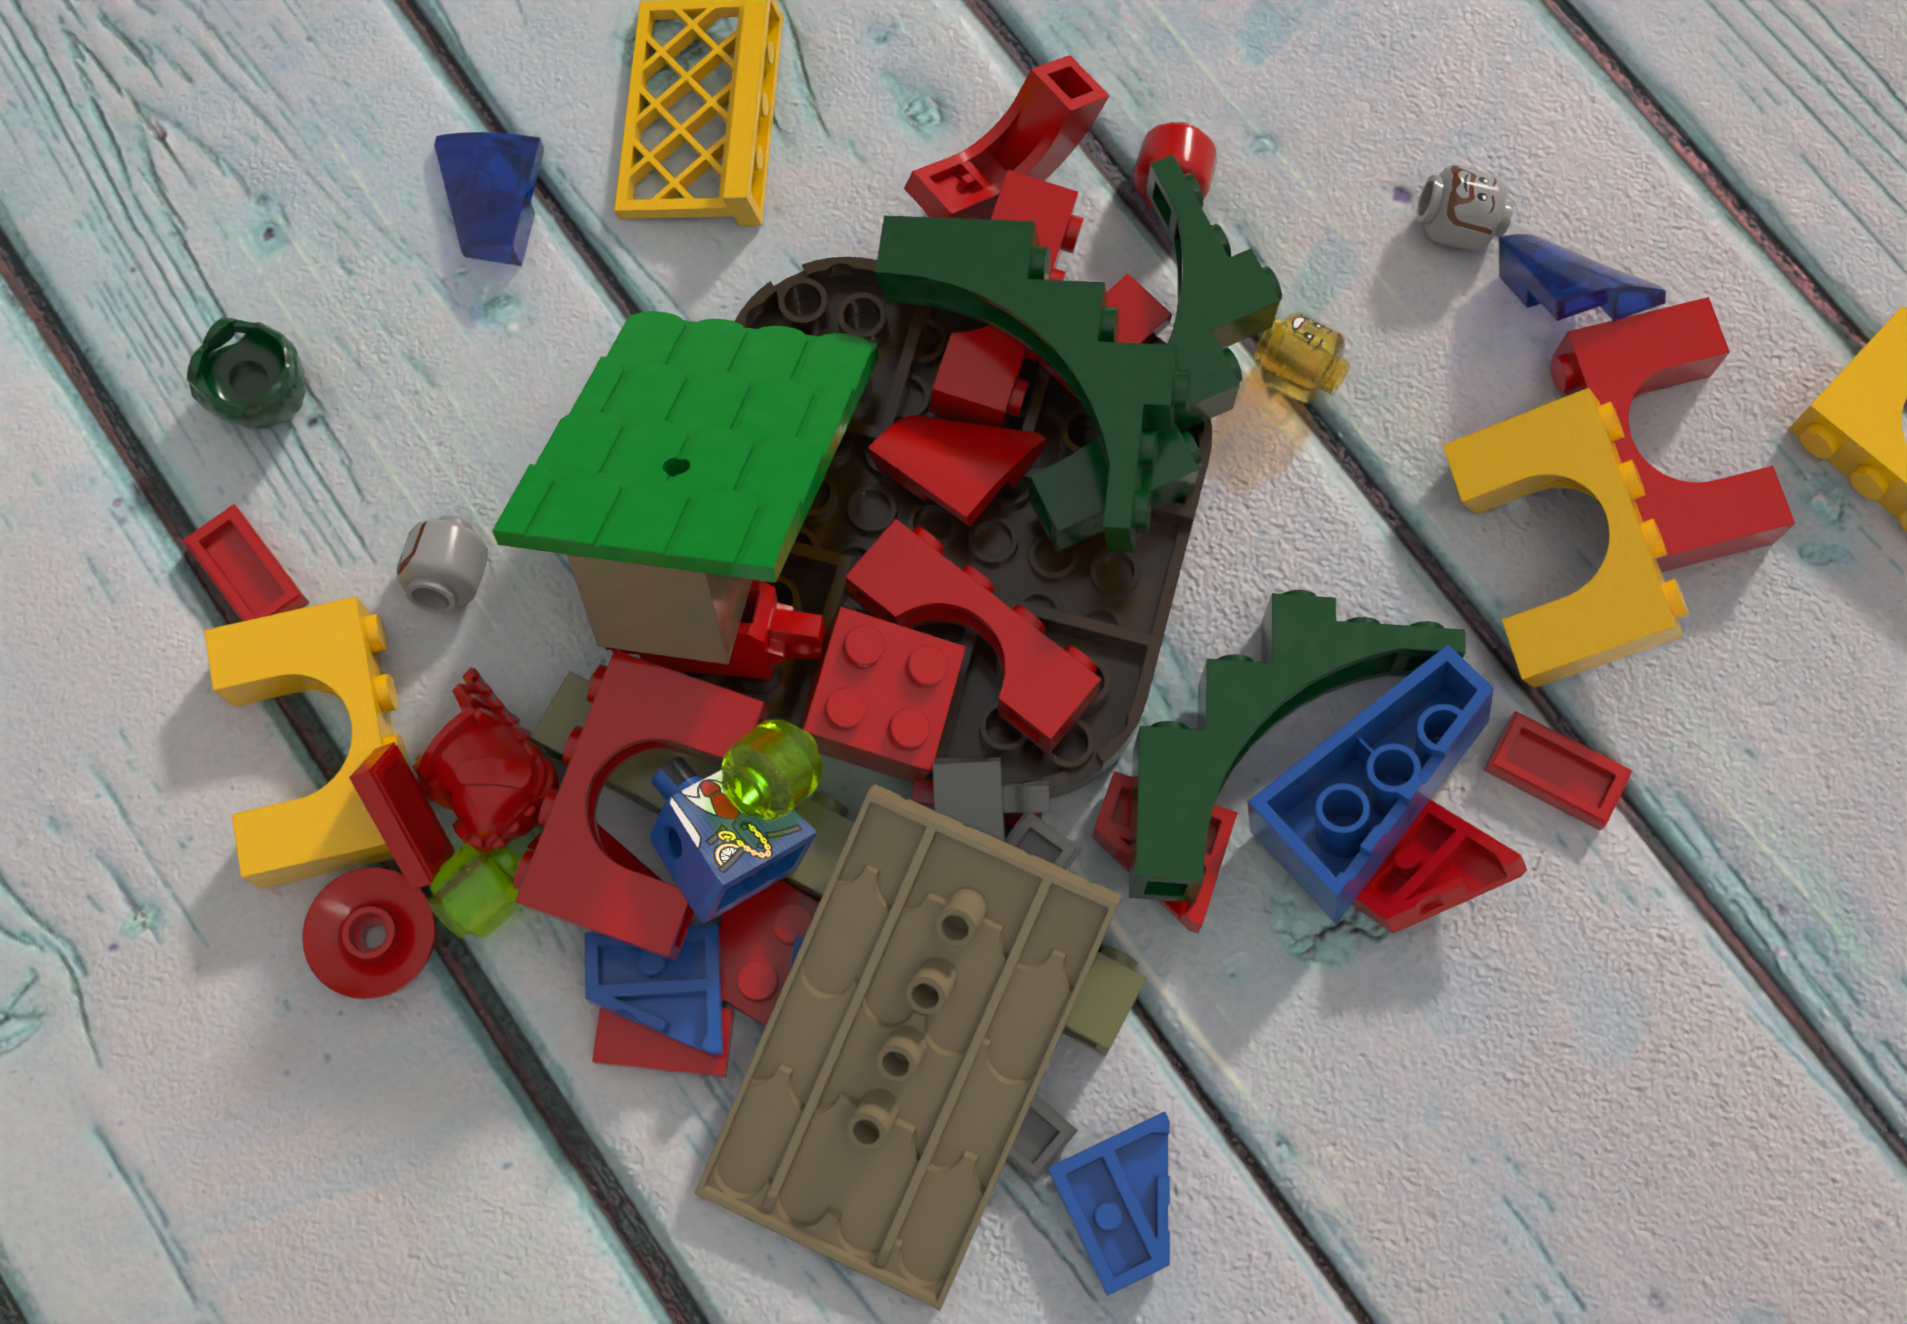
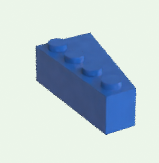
[1247,645,1494,925]

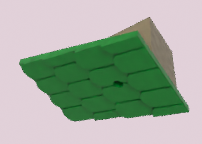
[492,311,879,665]

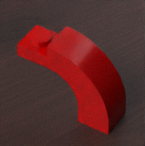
[904,55,1110,220]

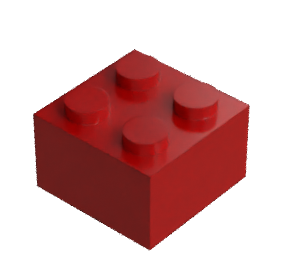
[793,606,966,783]

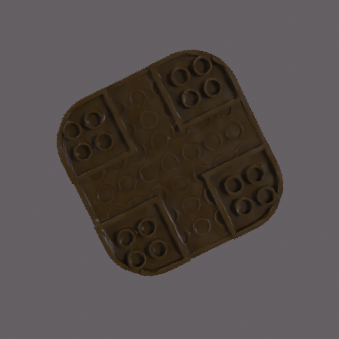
[677,257,1212,799]

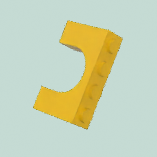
[1788,306,1907,532]
[1443,388,1689,688]
[204,596,409,889]

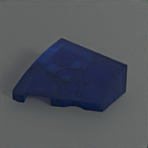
[434,132,544,266]
[1499,234,1666,321]

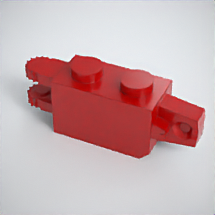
[605,580,826,679]

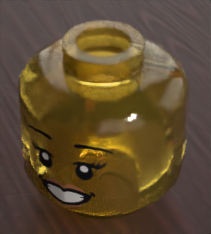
[1253,312,1351,404]

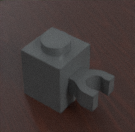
[932,755,1050,841]

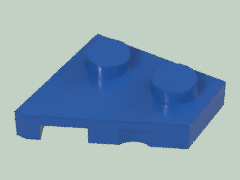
[585,924,724,1057]
[1047,1111,1170,1296]

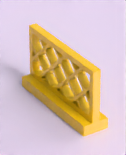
[614,0,784,226]

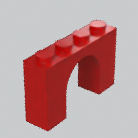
[1550,297,1795,572]
[513,650,770,962]

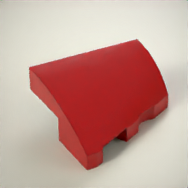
[868,415,1048,527]

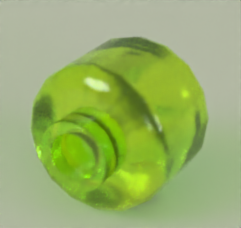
[722,719,823,821]
[428,844,522,939]

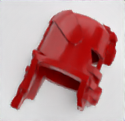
[412,667,559,853]

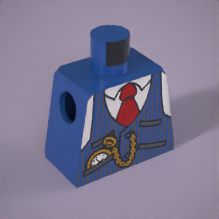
[650,757,817,924]

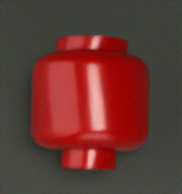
[1133,122,1217,209]

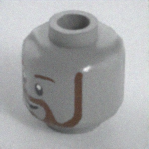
[1417,165,1513,252]
[397,516,488,613]

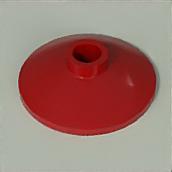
[302,867,436,1000]

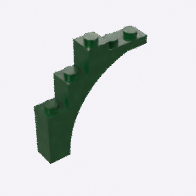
[1028,155,1282,552]
[875,215,1191,553]
[1129,590,1466,903]

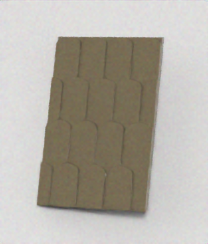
[694,784,1122,1311]

